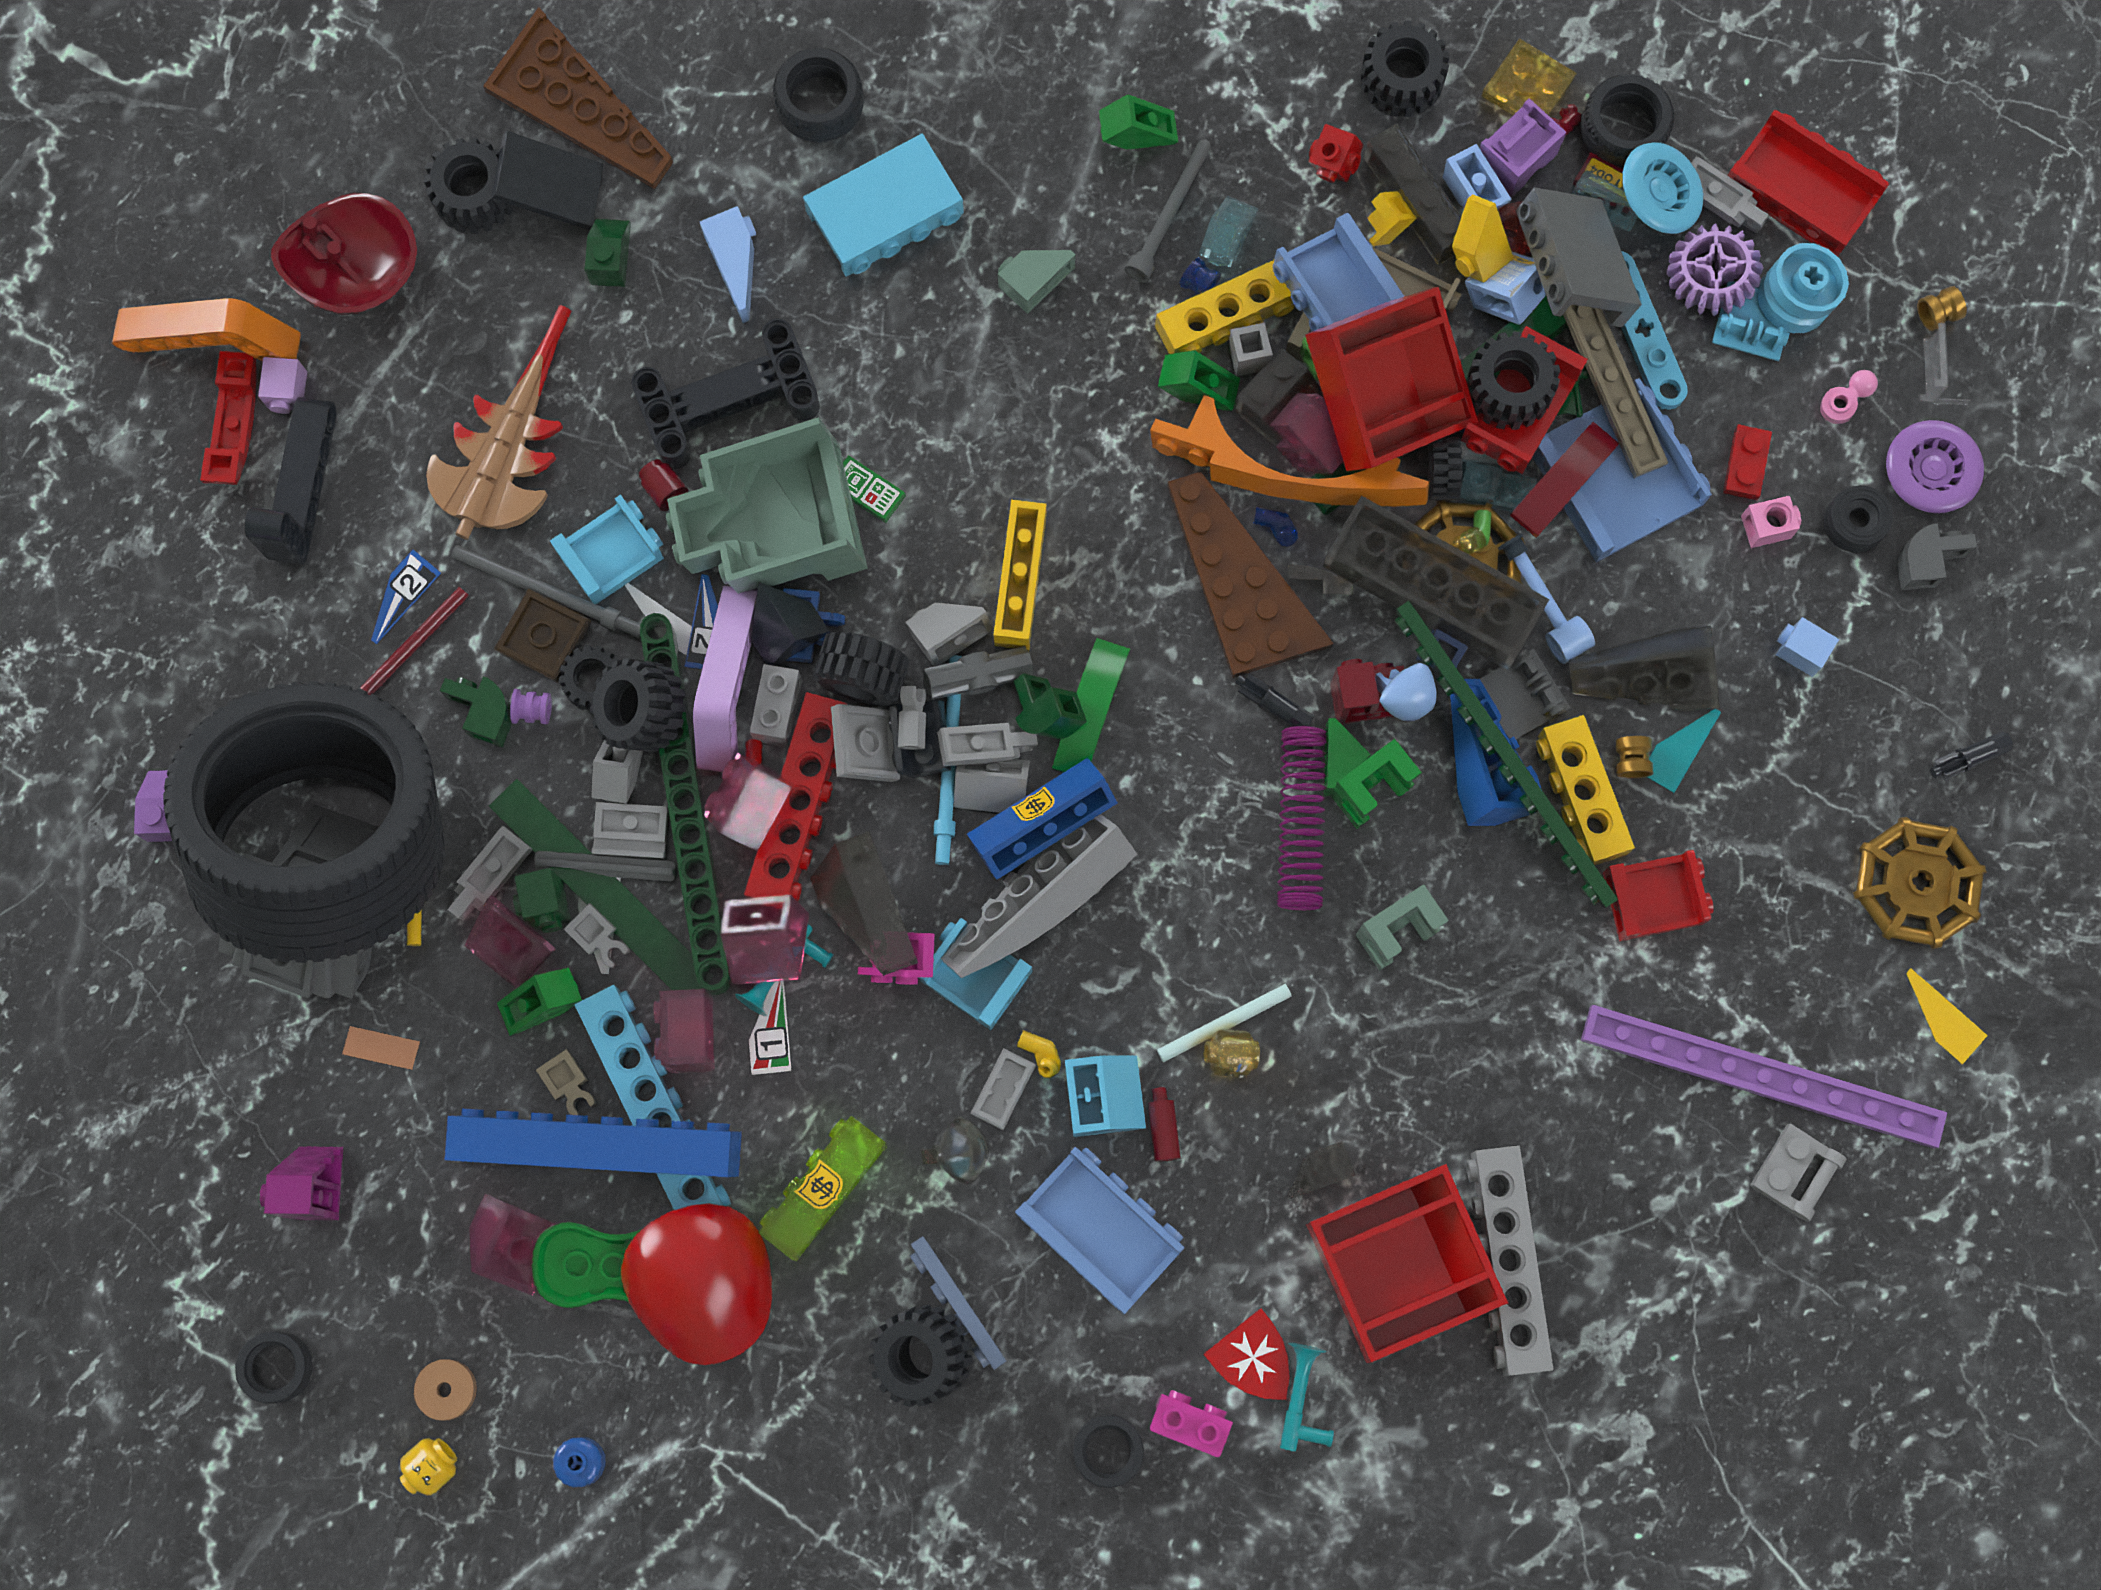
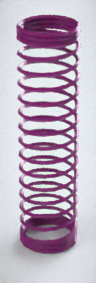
[1277,726,1327,910]

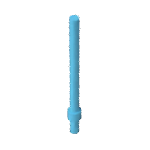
[933,655,962,865]

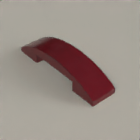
[1510,421,1620,538]

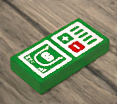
[843,455,906,523]

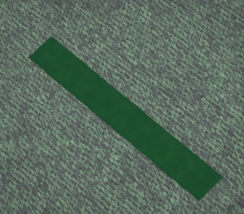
[489,779,714,1004]

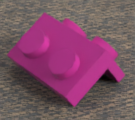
[858,931,934,984]
[1150,1390,1233,1457]

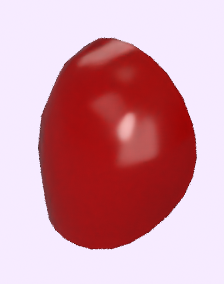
[621,1203,772,1365]

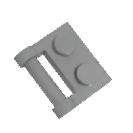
[1750,1123,1847,1222]

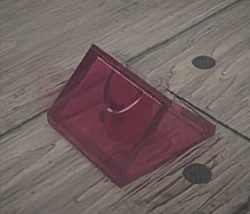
[464,895,556,989]

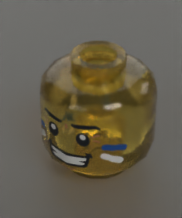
[1204,1029,1260,1078]

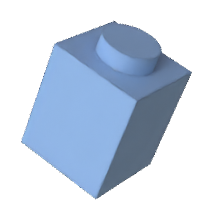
[1776,617,1839,677]

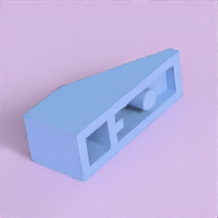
[700,206,756,323]

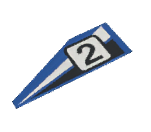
[371,550,441,644]
[684,574,718,669]

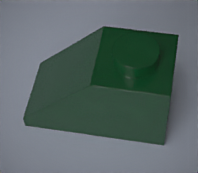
[584,219,631,287]

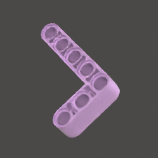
[693,585,758,773]

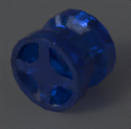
[1179,257,1222,296]

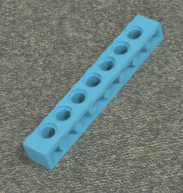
[574,985,731,1210]

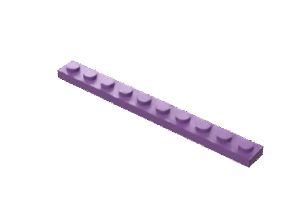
[1581,1005,1947,1149]

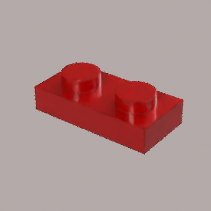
[1723,424,1772,500]

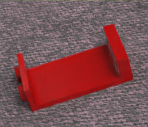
[1461,326,1588,474]

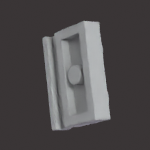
[592,802,669,860]

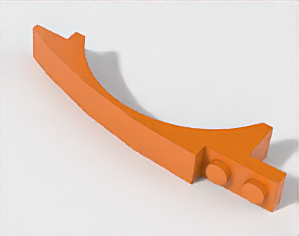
[1150,395,1429,507]

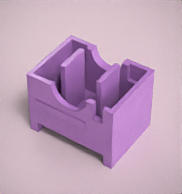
[1480,98,1566,198]

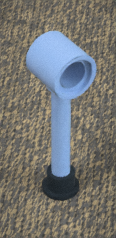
[1498,533,1595,664]

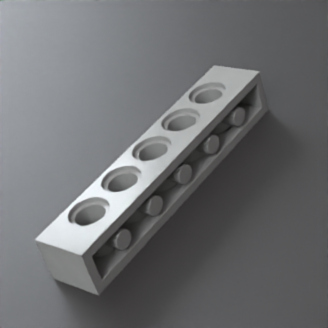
[1466,1145,1554,1376]

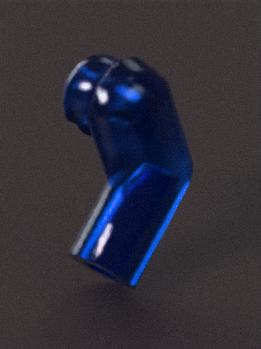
[1253,507,1298,547]

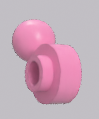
[1820,370,1878,424]

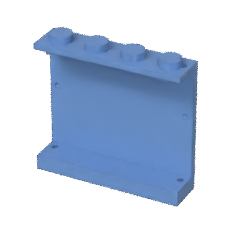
[1532,378,1712,563]

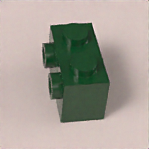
[513,868,571,933]

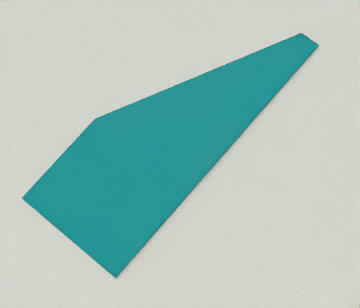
[1648,709,1721,793]

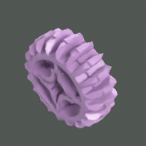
[1667,223,1763,316]

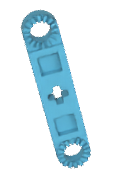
[1621,251,1687,410]

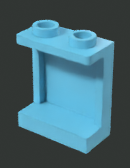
[550,495,664,604]
[919,918,1032,1030]

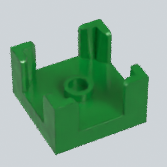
[1331,739,1422,829]

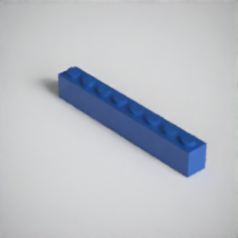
[445,1109,742,1177]

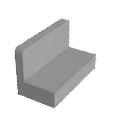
[953,759,1030,813]

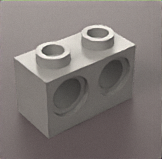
[750,664,803,748]

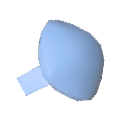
[1375,663,1437,721]

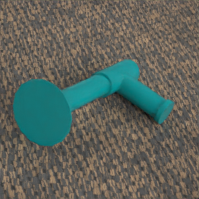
[735,920,834,1016]
[1280,1343,1334,1451]

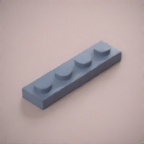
[910,1236,1007,1370]

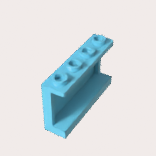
[803,133,964,276]

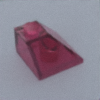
[469,1194,556,1296]

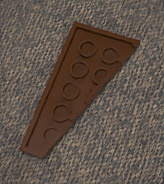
[483,7,673,189]
[1167,472,1334,678]

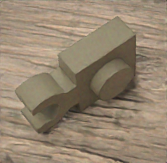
[536,1049,597,1115]

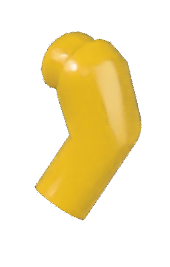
[1017,1030,1061,1078]

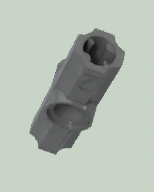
[922,646,1033,700]

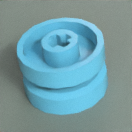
[1757,243,1849,333]

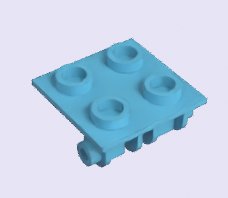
[1712,281,1789,361]

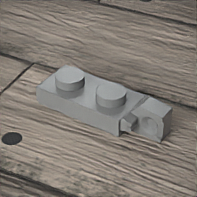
[1692,156,1769,233]
[937,723,1038,766]
[447,826,533,921]

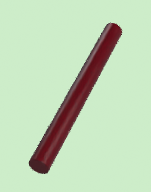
[360,587,469,695]

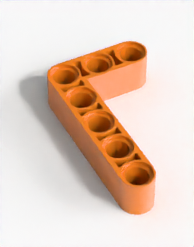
[112,298,301,362]

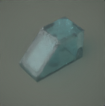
[1199,196,1259,267]

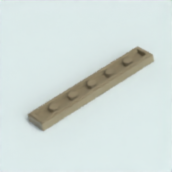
[1563,305,1668,478]

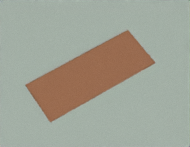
[342,1026,420,1070]

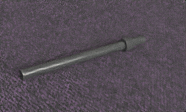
[452,545,641,639]

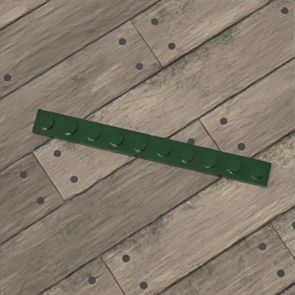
[1394,601,1618,907]

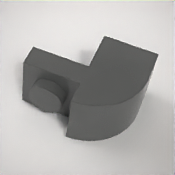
[1897,523,1977,590]

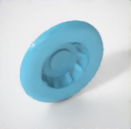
[1622,142,1703,234]

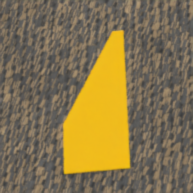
[1906,968,1988,1064]

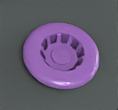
[1886,420,1984,513]

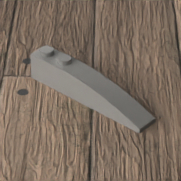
[941,814,1137,978]

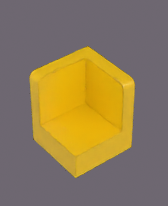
[1368,191,1416,246]

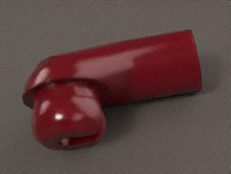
[1551,104,1582,136]

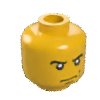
[400,1438,457,1496]

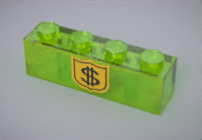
[759,1116,888,1262]

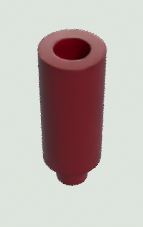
[1148,1087,1181,1162]

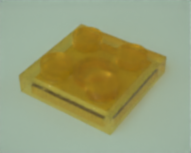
[1482,38,1576,116]

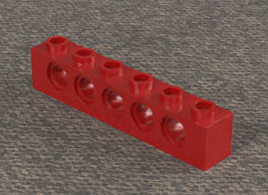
[744,692,848,912]

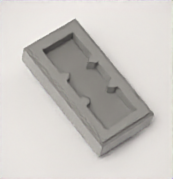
[970,1048,1036,1131]

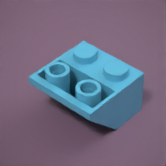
[1065,1055,1146,1137]

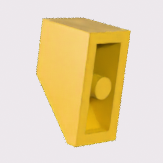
[1452,194,1514,283]

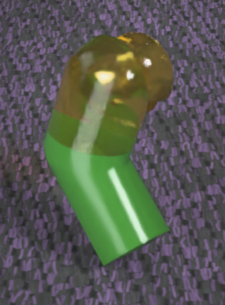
[1452,510,1491,555]

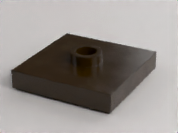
[494,588,592,683]

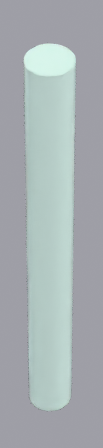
[1157,984,1292,1063]

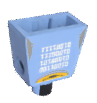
[1465,251,1546,325]

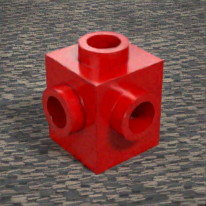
[1308,124,1364,183]

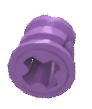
[510,689,552,724]

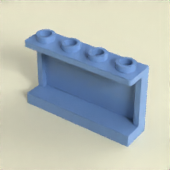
[1273,213,1405,331]
[1015,1147,1185,1315]

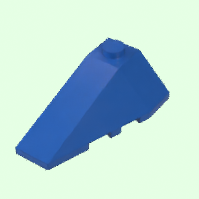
[1450,679,1542,826]

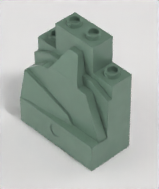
[666,417,868,594]

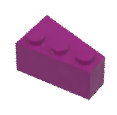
[260,1146,343,1220]

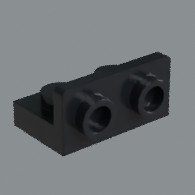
[889,699,951,778]

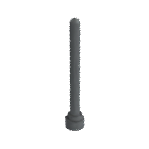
[1124,139,1211,282]

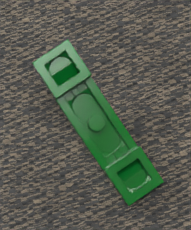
[1052,638,1130,773]

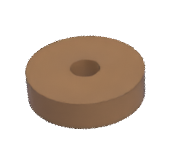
[414,1359,477,1420]

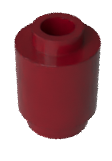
[639,459,689,511]

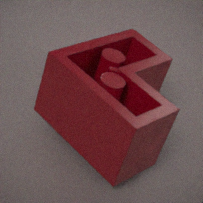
[1330,659,1404,724]

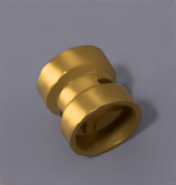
[1917,286,1967,331]
[1616,736,1654,778]

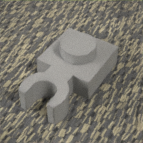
[564,903,630,968]

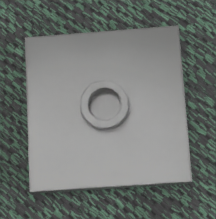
[831,704,900,782]

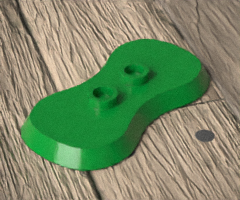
[532,1222,642,1308]

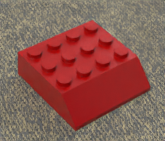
[1305,286,1478,471]
[1306,1164,1508,1363]

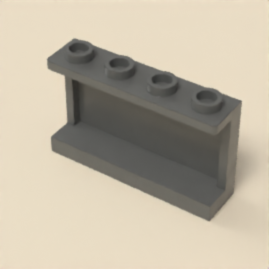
[1516,187,1642,327]

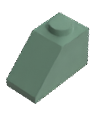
[998,250,1075,314]

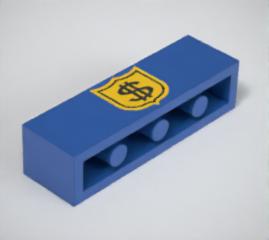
[967,758,1118,880]

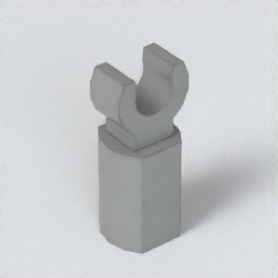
[898,686,926,750]

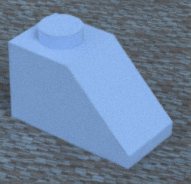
[1443,144,1511,209]

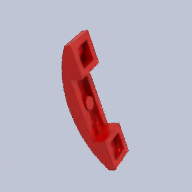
[200,351,256,485]

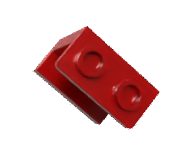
[1603,850,1714,941]

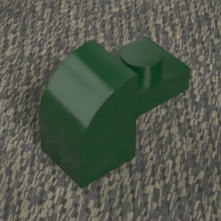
[1014,673,1087,739]
[440,676,512,748]

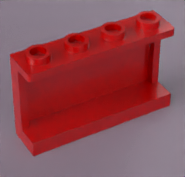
[1727,110,1889,257]

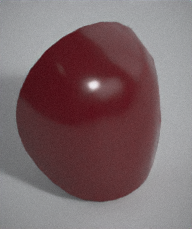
[271,193,417,315]

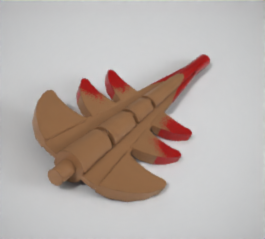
[426,305,571,540]

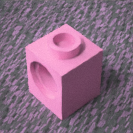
[1741,496,1801,548]

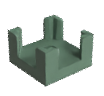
[1356,884,1449,971]

